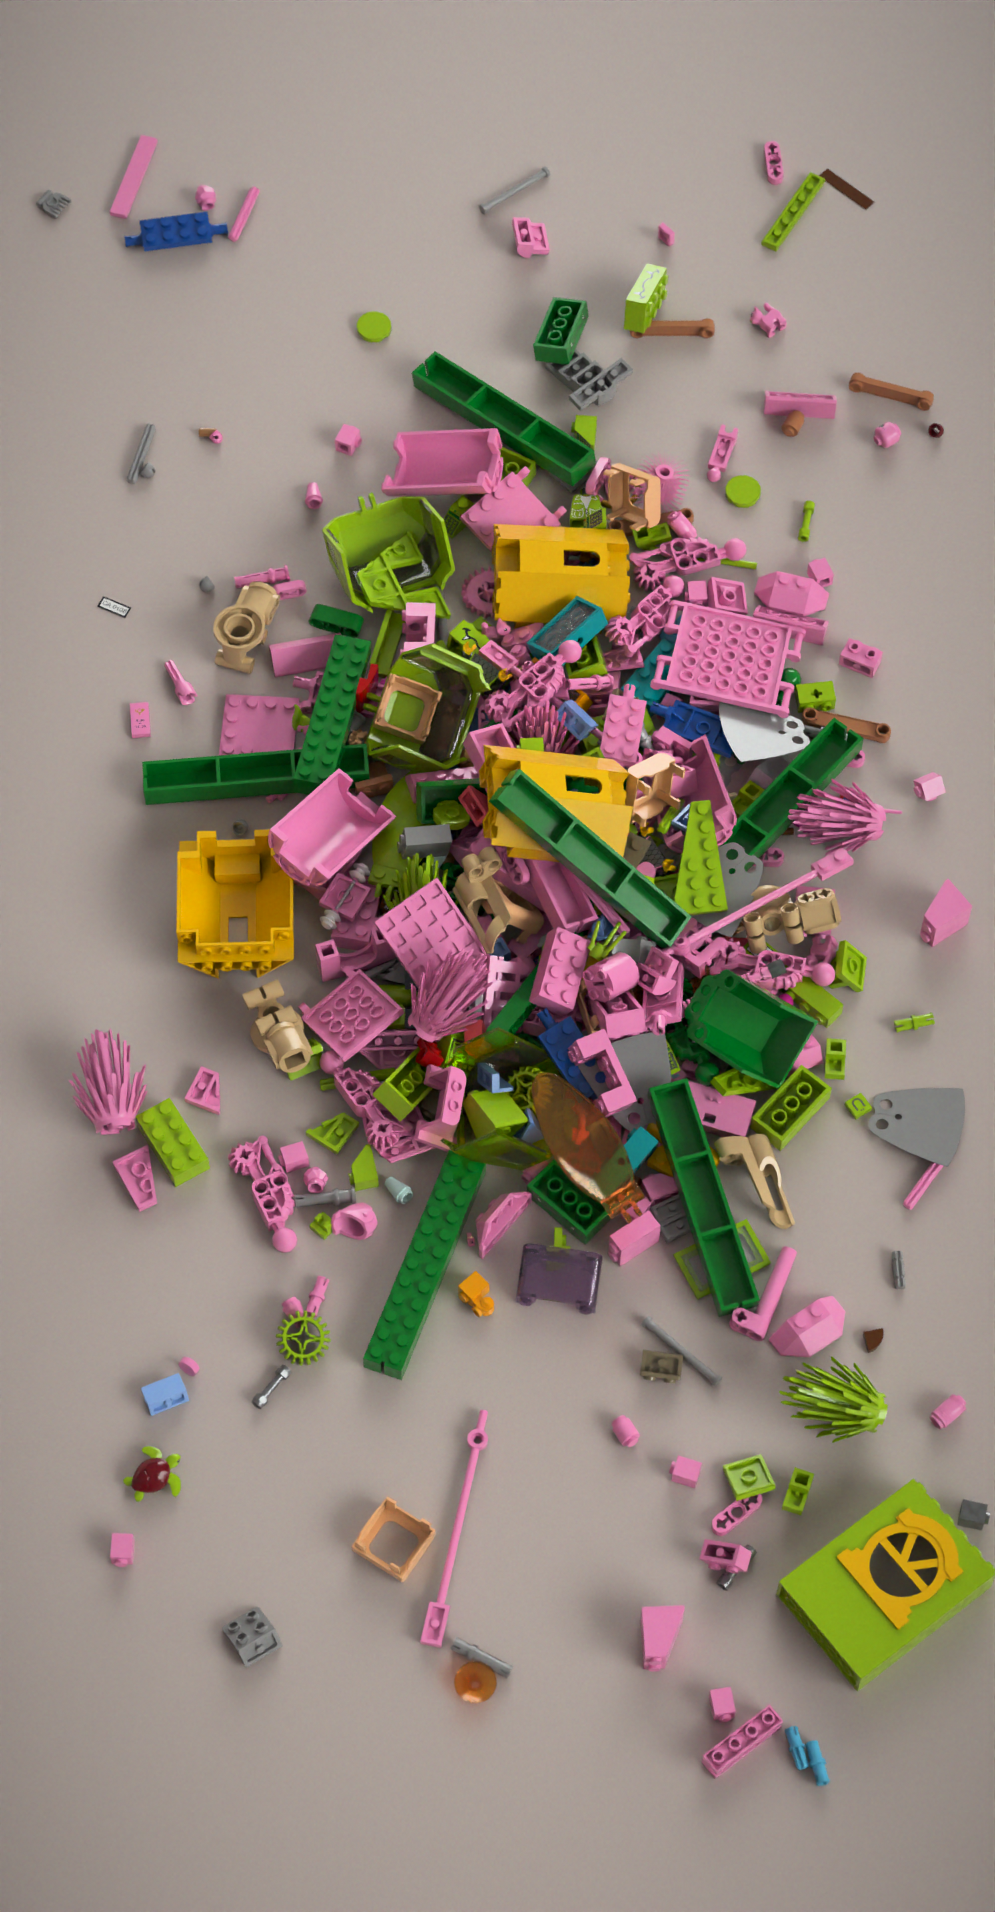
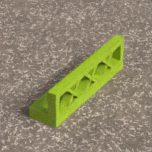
[369,609,406,678]

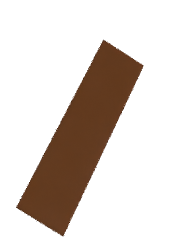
[819,168,874,209]

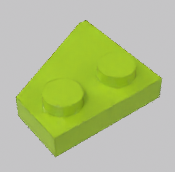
[306,1112,360,1155]

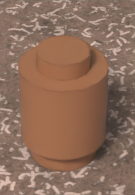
[781,410,805,437]

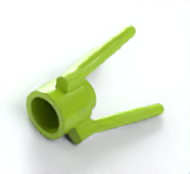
[587,921,627,961]

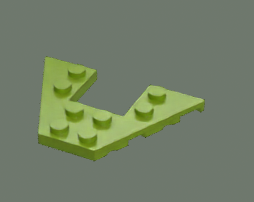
[356,530,451,619]

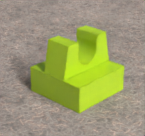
[309,1212,333,1240]

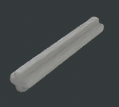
[127,424,156,484]

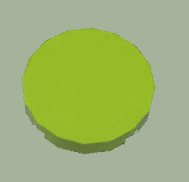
[357,311,391,343]
[725,475,761,508]
[433,800,471,830]

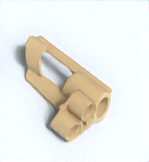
[452,846,511,954]
[714,1134,795,1229]

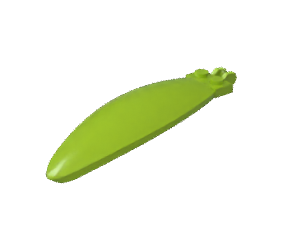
[368,770,437,901]

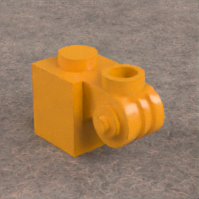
[458,1270,494,1317]

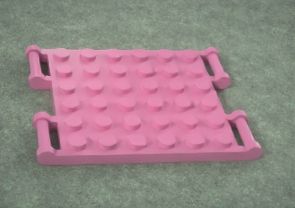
[650,600,806,718]

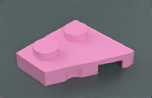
[184,1066,220,1115]

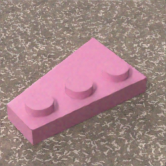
[602,644,644,671]
[113,1145,157,1212]

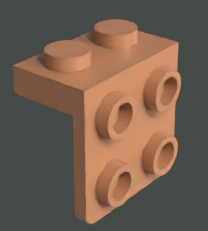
[353,761,393,798]

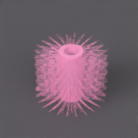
[632,451,690,512]

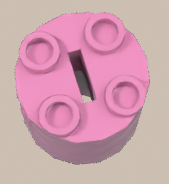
[582,952,639,1002]

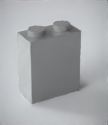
[397,824,452,859]

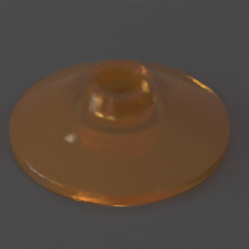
[454,1661,497,1703]

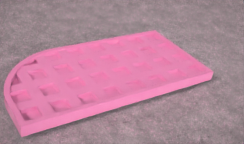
[373,878,512,1028]

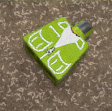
[569,488,602,528]

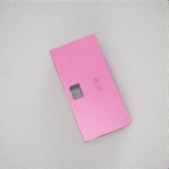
[688,1081,756,1137]

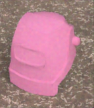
[331,1202,378,1240]

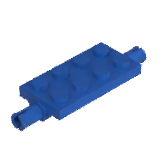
[124,212,228,252]
[649,700,733,758]
[537,1008,606,1103]

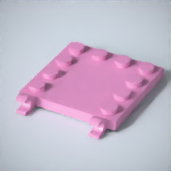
[460,466,567,553]
[219,694,312,756]
[298,966,405,1062]

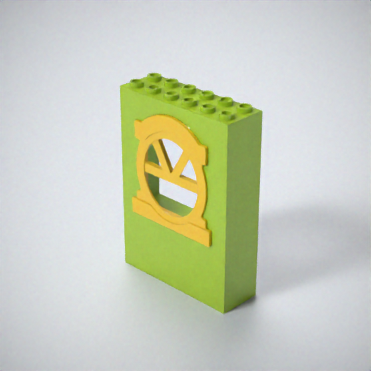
[776,1478,995,1692]

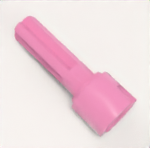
[164,660,197,705]

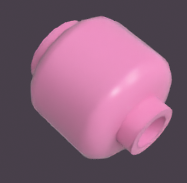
[873,422,901,448]

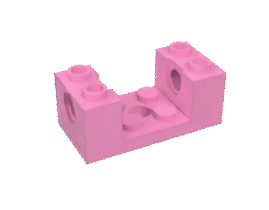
[400,602,436,663]
[568,1029,637,1120]

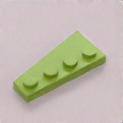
[710,1068,785,1097]

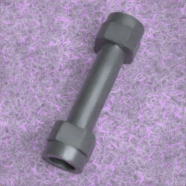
[251,1364,291,1409]
[717,1545,757,1591]

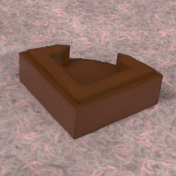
[863,1328,884,1353]

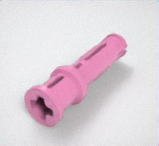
[234,565,290,589]
[563,674,614,691]

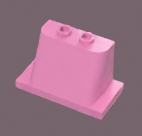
[414,1064,466,1152]

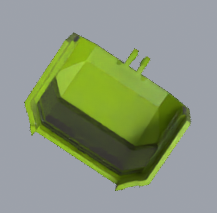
[322,492,455,614]
[363,643,491,772]

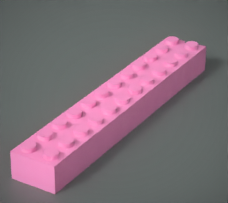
[463,723,599,933]

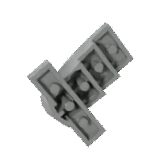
[545,349,633,411]

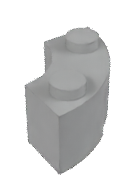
[747,755,793,790]
[601,935,656,965]

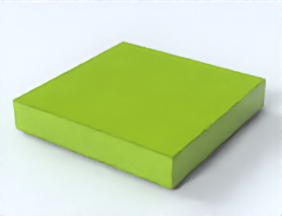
[723,1454,776,1501]

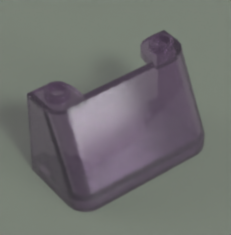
[516,1244,603,1314]

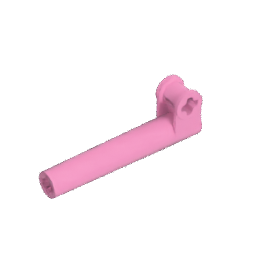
[729,1246,797,1341]

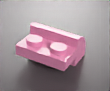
[512,217,550,258]
[637,946,679,995]

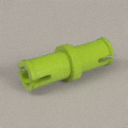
[894,1012,935,1033]

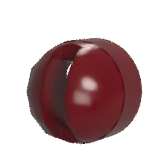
[928,423,944,438]

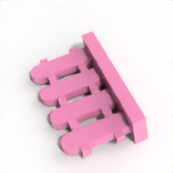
[646,918,726,979]
[480,955,529,1033]

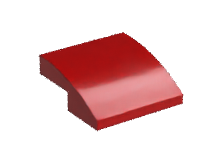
[356,663,379,713]

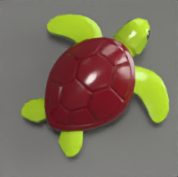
[123,1446,181,1502]

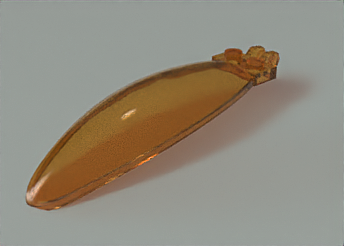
[532,1072,645,1224]

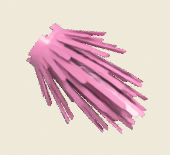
[508,701,580,754]
[788,779,886,855]
[408,948,494,1042]
[69,1029,148,1135]

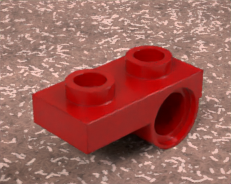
[416,1037,444,1068]

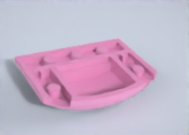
[362,1104,435,1163]

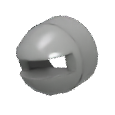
[140,462,155,478]
[199,576,215,592]
[232,819,248,836]

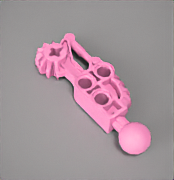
[629,537,747,591]
[604,575,685,657]
[484,640,582,732]
[709,938,835,991]
[319,1050,413,1150]
[228,1136,298,1253]

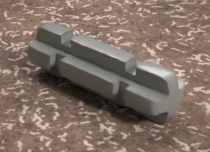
[892,1251,906,1289]

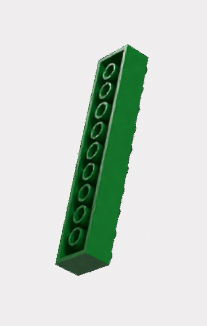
[293,634,371,795]

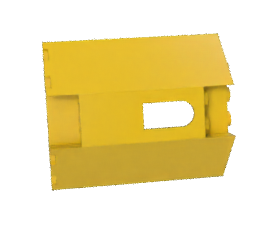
[492,524,630,634]
[479,745,633,862]
[176,829,294,979]

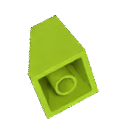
[462,1089,528,1144]

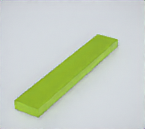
[761,172,825,252]

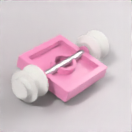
[319,863,371,930]

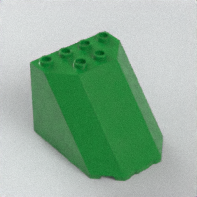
[684,969,819,1089]

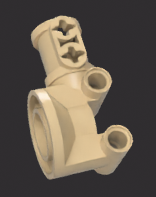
[213,581,280,674]
[742,885,841,954]
[242,979,313,1073]

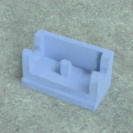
[141,1373,189,1416]

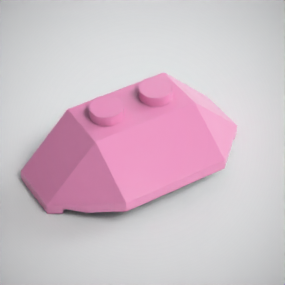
[754,571,829,616]
[359,1028,437,1070]
[475,1192,532,1259]
[769,1296,845,1357]

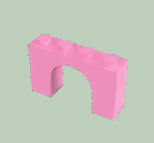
[315,927,396,982]

